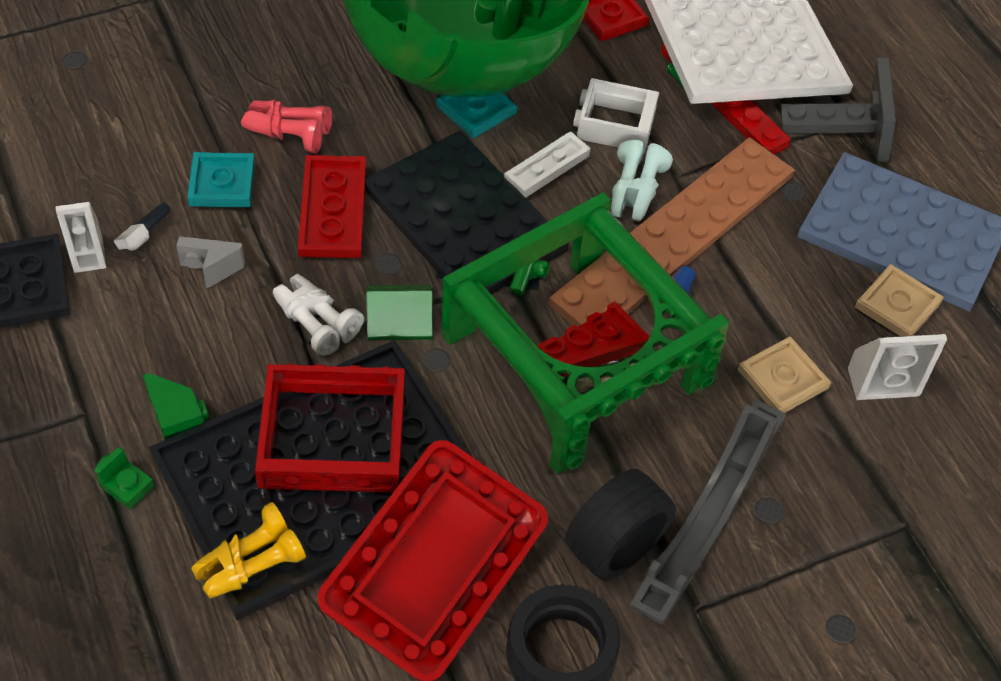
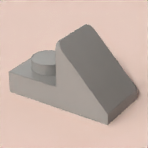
[176,236,245,288]

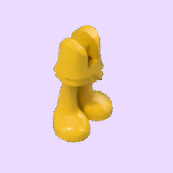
[191,502,306,599]

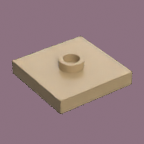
[855,264,944,337]
[737,336,831,413]

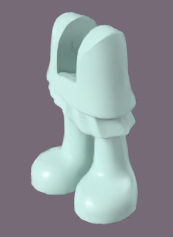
[611,140,673,222]

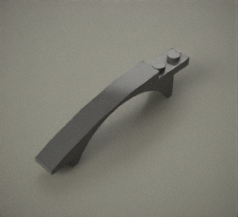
[630,399,786,624]

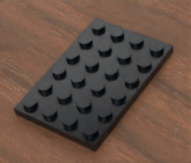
[365,130,569,294]

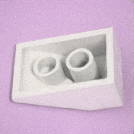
[848,334,947,400]

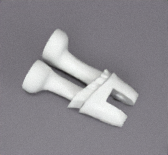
[272,274,364,356]

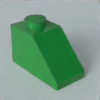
[143,373,209,440]

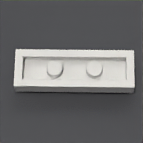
[504,131,591,198]

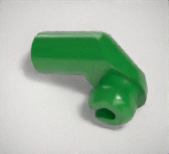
[509,258,550,295]

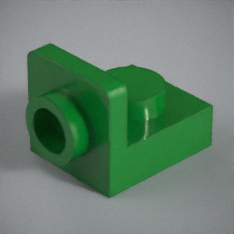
[94,447,154,510]

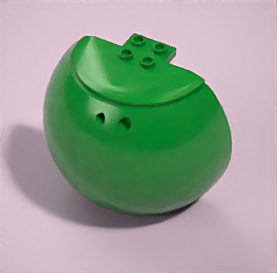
[343,0,589,98]

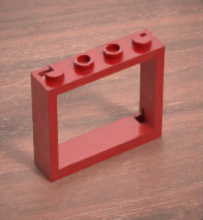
[255,363,405,493]

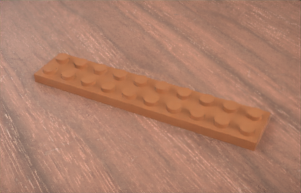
[548,137,795,326]

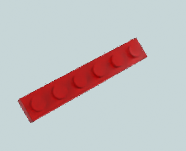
[661,44,791,155]

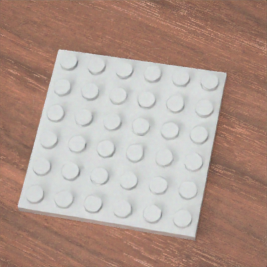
[645,0,853,104]

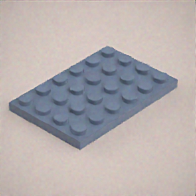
[797,152,1001,312]

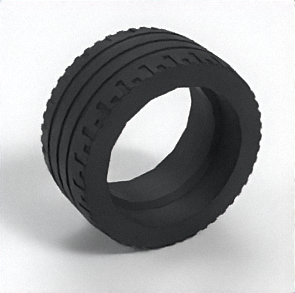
[565,468,676,580]
[506,584,620,681]

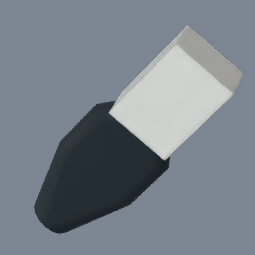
[114,202,171,251]

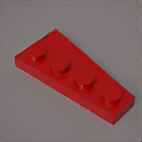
[537,301,650,377]

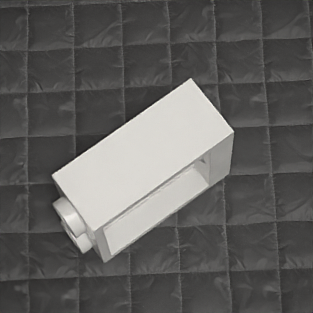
[573,78,659,153]

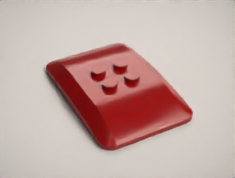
[317,440,548,681]

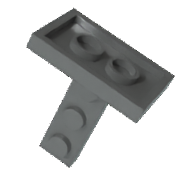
[781,58,896,162]

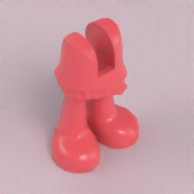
[241,99,333,154]

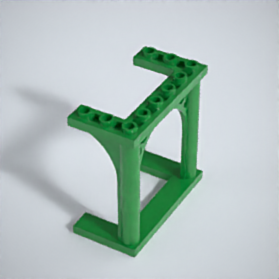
[442,192,729,475]

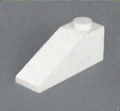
[56,202,106,273]

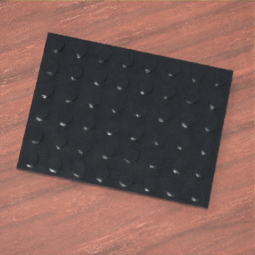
[149,340,469,621]

